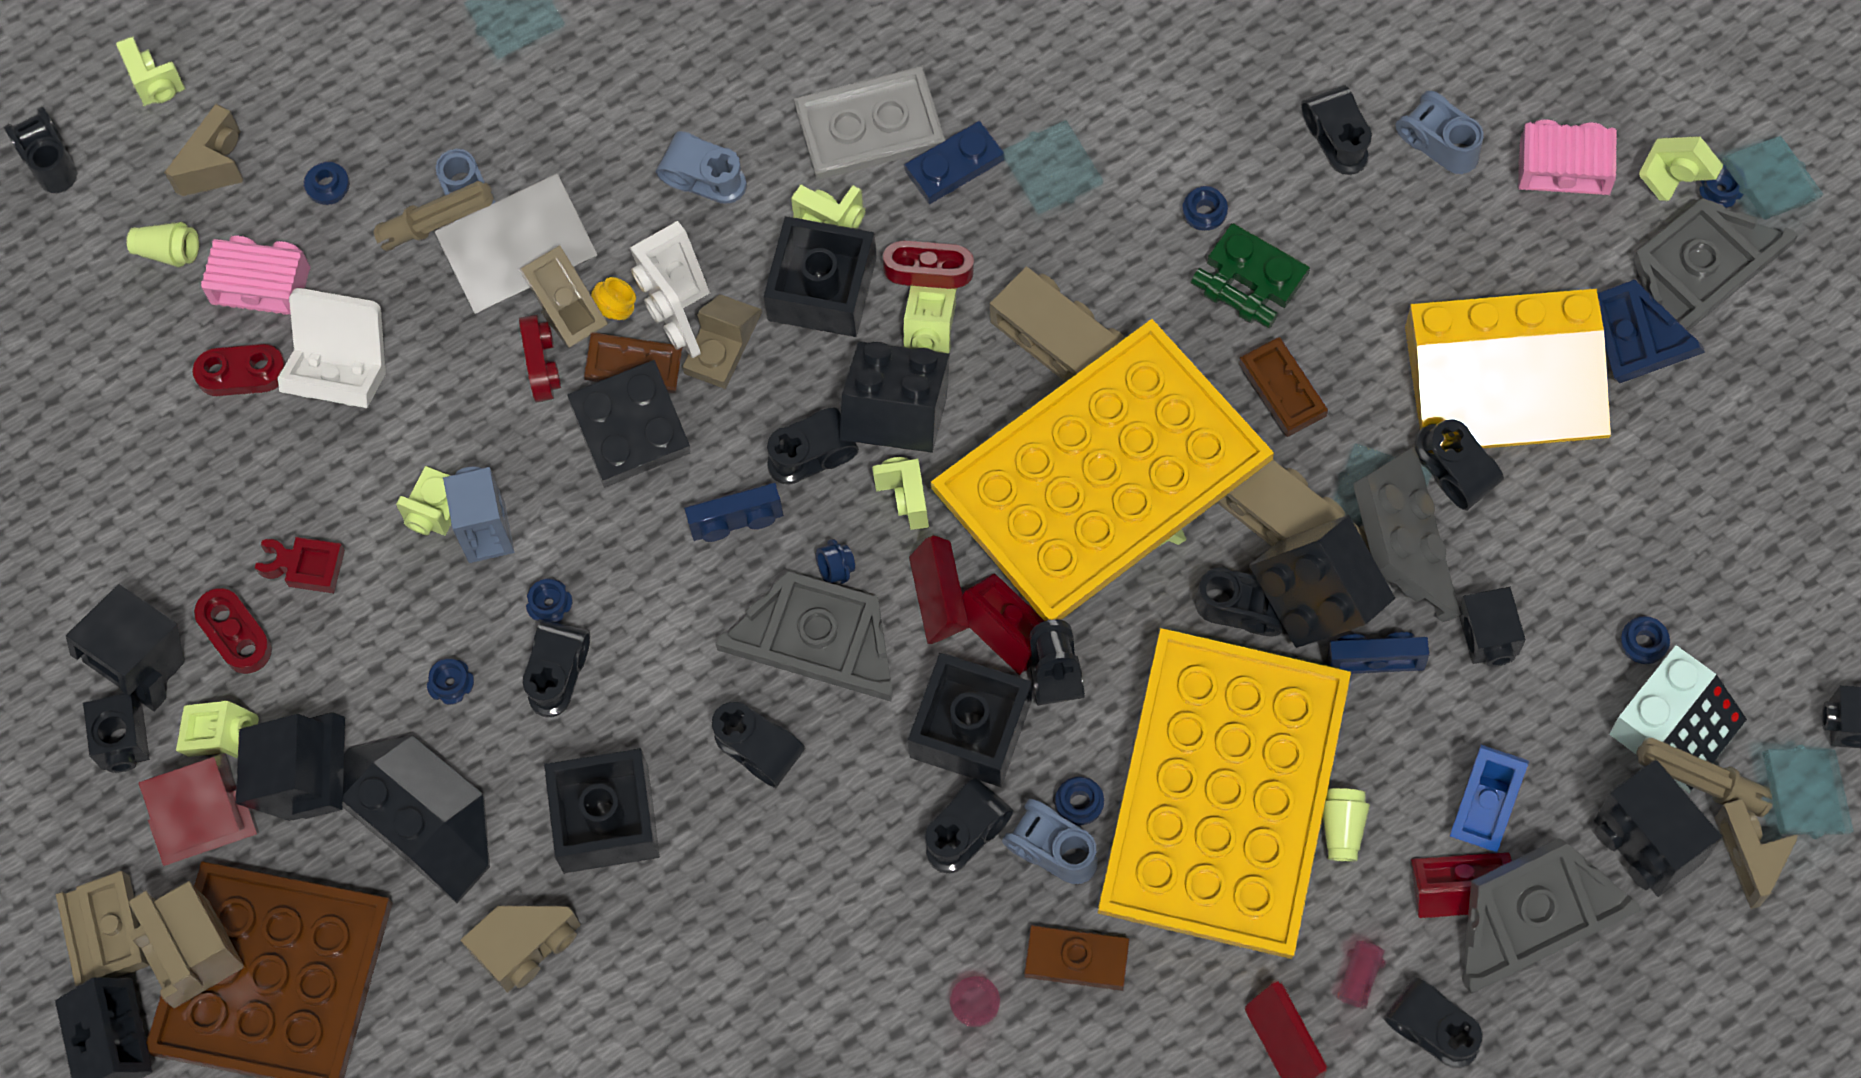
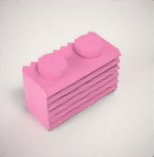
[1518,120,1617,195]
[201,236,310,315]

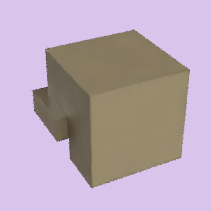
[128,881,245,1008]

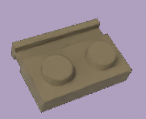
[56,871,150,987]

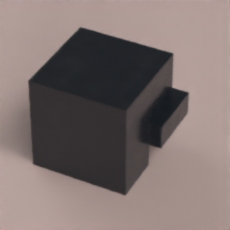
[65,584,185,712]
[236,712,345,821]

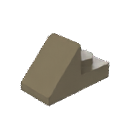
[164,104,243,196]
[519,245,608,348]
[682,294,762,389]
[1715,799,1798,909]

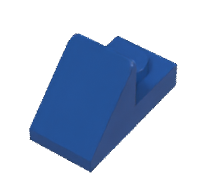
[1450,745,1529,852]

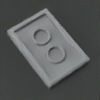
[794,66,945,180]
[434,173,597,314]

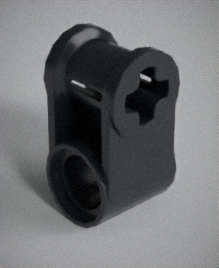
[1301,85,1372,175]
[3,106,78,193]
[767,407,859,485]
[1415,419,1504,511]
[1195,568,1283,637]
[522,620,590,717]
[1029,620,1085,706]
[712,702,806,788]
[925,778,1014,874]
[1383,977,1483,1068]

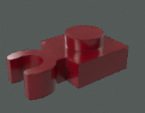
[255,537,345,594]

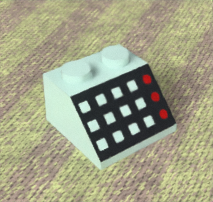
[1609,645,1747,794]

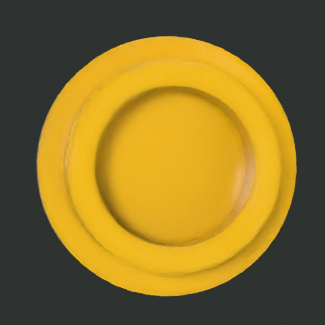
[591,277,636,320]

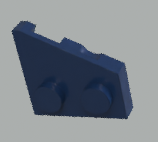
[1598,279,1705,383]

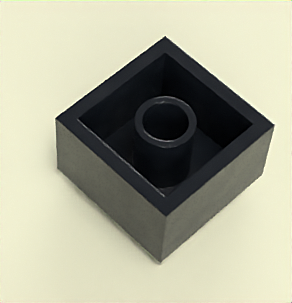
[763,216,877,337]
[840,341,950,453]
[567,360,690,488]
[1249,515,1396,648]
[907,652,1032,787]
[544,748,660,873]
[1594,759,1723,897]

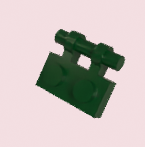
[1191,223,1310,329]

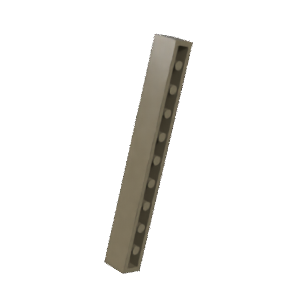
[990,266,1371,553]

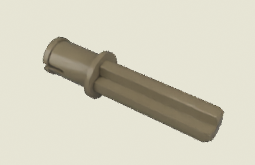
[374,181,494,251]
[1636,737,1775,817]

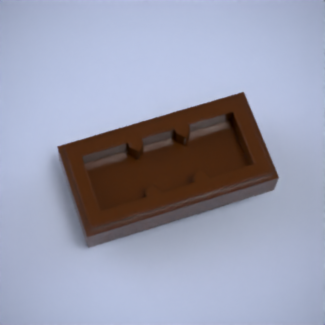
[584,332,682,393]
[1239,337,1328,437]
[1025,925,1130,991]

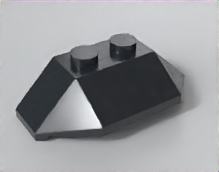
[343,736,490,904]

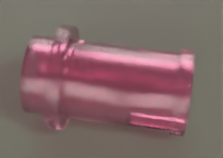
[1336,941,1386,1009]

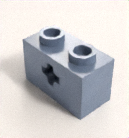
[443,467,515,563]

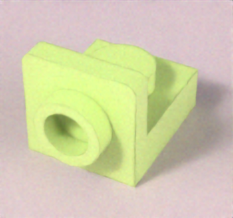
[116,37,185,106]
[1639,137,1723,201]
[791,185,865,229]
[904,286,956,353]
[872,457,929,530]
[396,466,451,536]
[176,701,259,759]

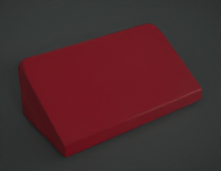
[909,535,970,644]
[963,573,1044,675]
[1411,852,1512,918]
[1245,981,1328,1078]

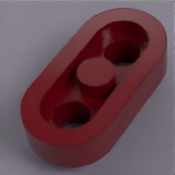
[883,241,974,289]
[519,314,561,403]
[193,344,286,396]
[194,588,272,674]

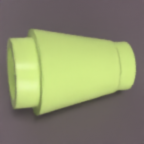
[127,222,199,267]
[1323,789,1370,862]

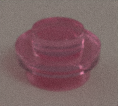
[950,976,1000,1027]

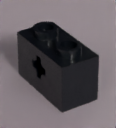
[55,977,153,1078]

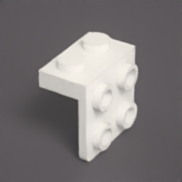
[630,221,710,359]
[278,288,386,408]

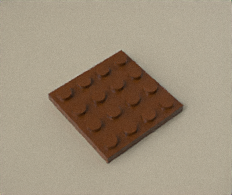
[147,861,393,1078]

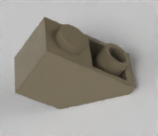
[461,906,580,993]

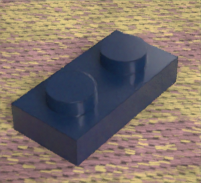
[905,121,1004,205]
[684,483,784,542]
[1327,632,1429,674]

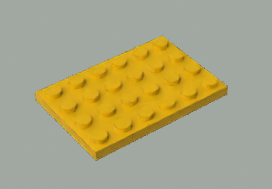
[931,319,1274,621]
[1097,628,1351,959]

